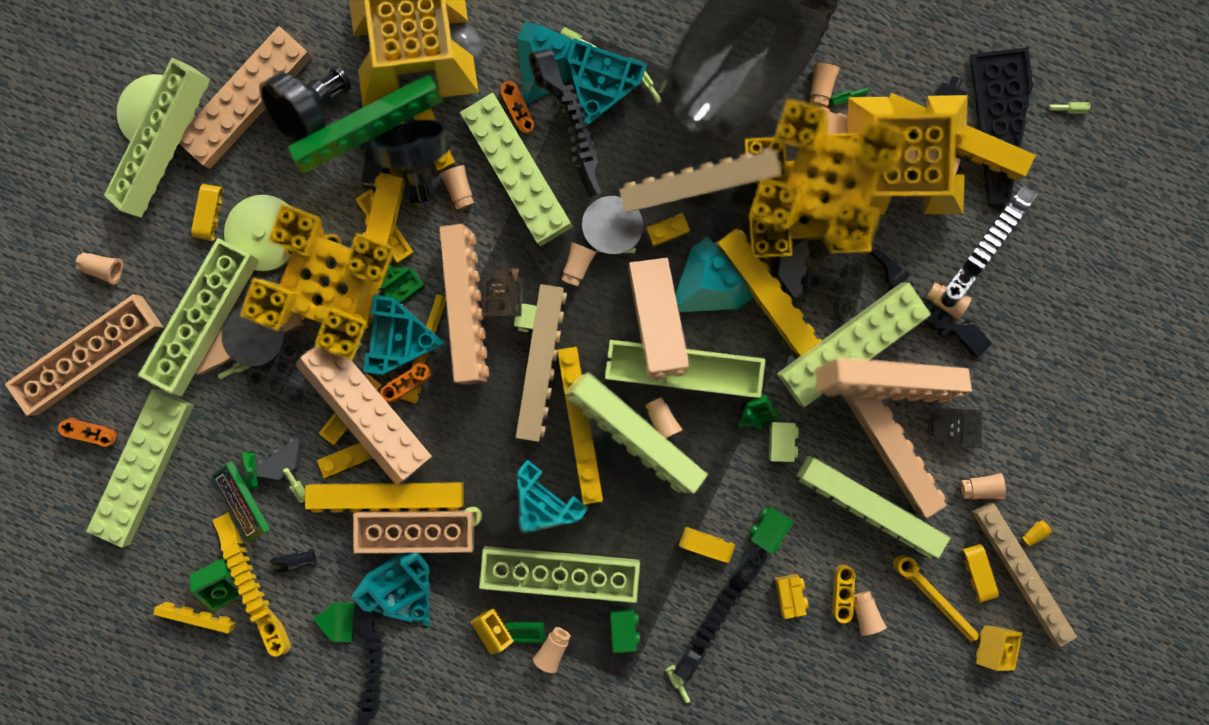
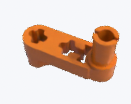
[499,81,534,133]
[380,363,431,403]
[58,417,117,447]

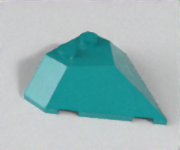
[517,22,573,106]
[568,38,647,124]
[675,237,753,312]
[363,295,445,374]
[517,460,588,532]
[352,553,430,627]

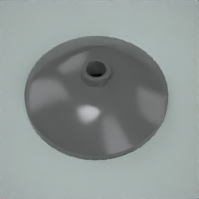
[449,23,483,69]

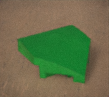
[381,265,426,305]
[738,395,780,430]
[242,451,258,490]
[312,602,355,642]

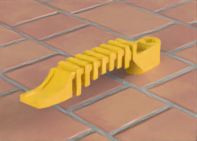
[212,513,291,657]

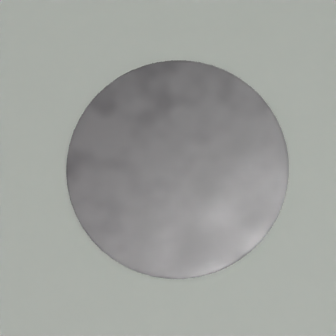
[582,196,643,254]
[222,306,284,366]

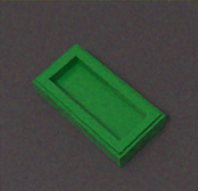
[505,622,546,643]

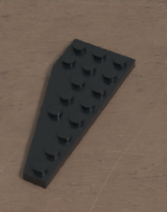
[969,47,1033,206]

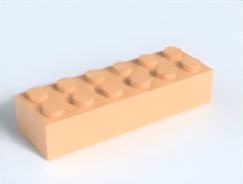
[354,510,474,553]

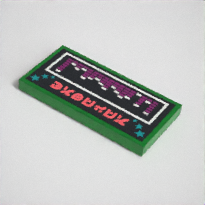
[211,461,269,542]

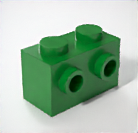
[611,608,640,653]

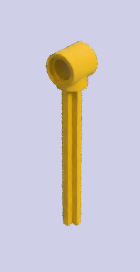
[398,294,447,404]
[893,555,979,642]

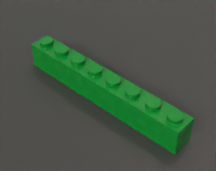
[288,74,443,174]

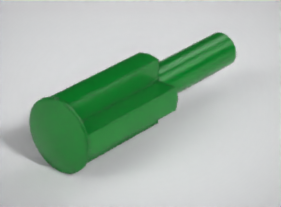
[830,88,869,107]

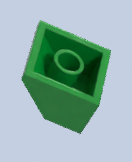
[748,506,794,555]
[190,558,242,612]

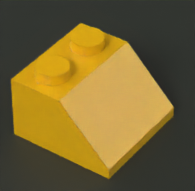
[976,626,1023,671]

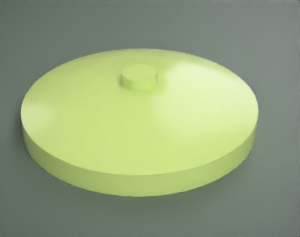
[117,74,195,141]
[224,195,292,271]

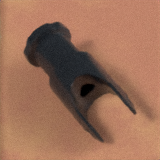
[270,549,317,574]

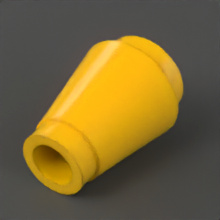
[1022,520,1053,546]

